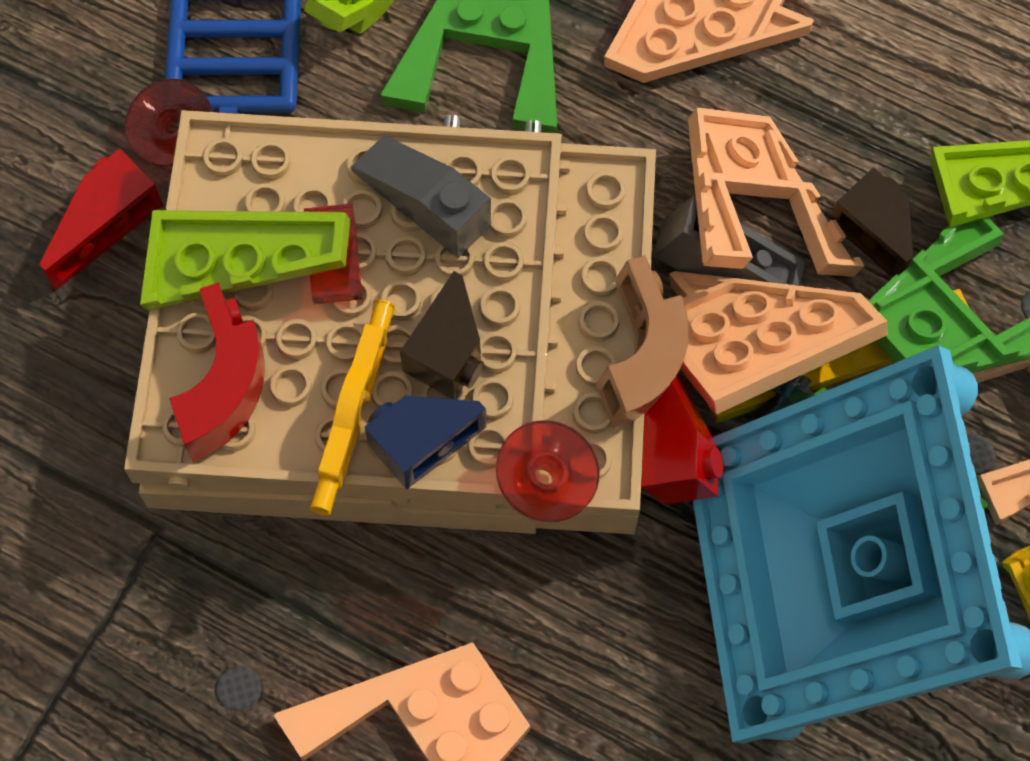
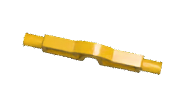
[309,299,395,516]

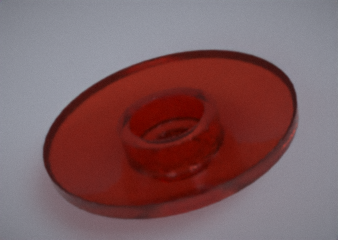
[125,79,213,167]
[496,420,600,522]

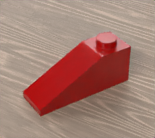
[39,148,163,290]
[641,372,724,505]

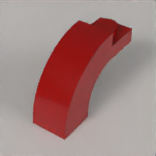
[169,282,265,462]

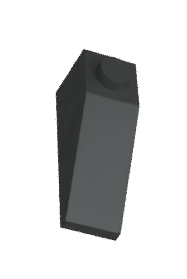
[351,135,491,258]
[653,196,806,286]

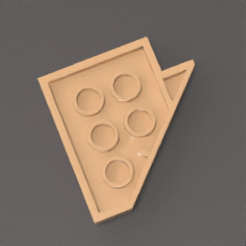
[604,0,814,83]
[669,271,888,415]

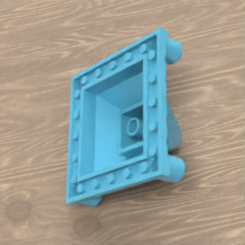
[693,345,1030,744]

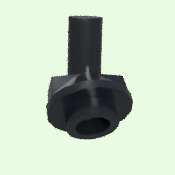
[753,375,815,420]

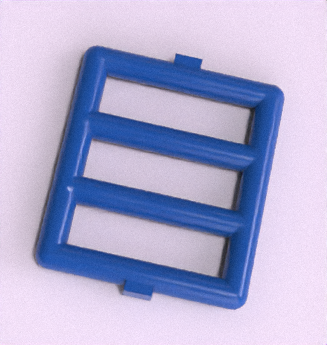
[162,0,301,114]

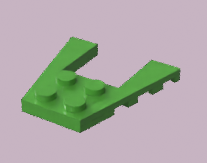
[381,0,557,133]
[868,217,1030,373]

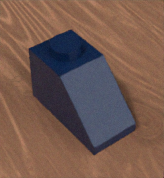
[364,395,487,490]

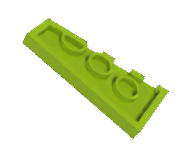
[930,140,1030,228]
[140,210,350,311]

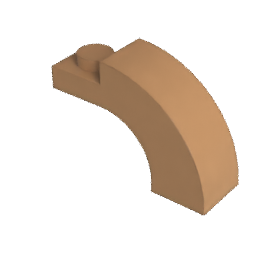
[596,255,689,429]

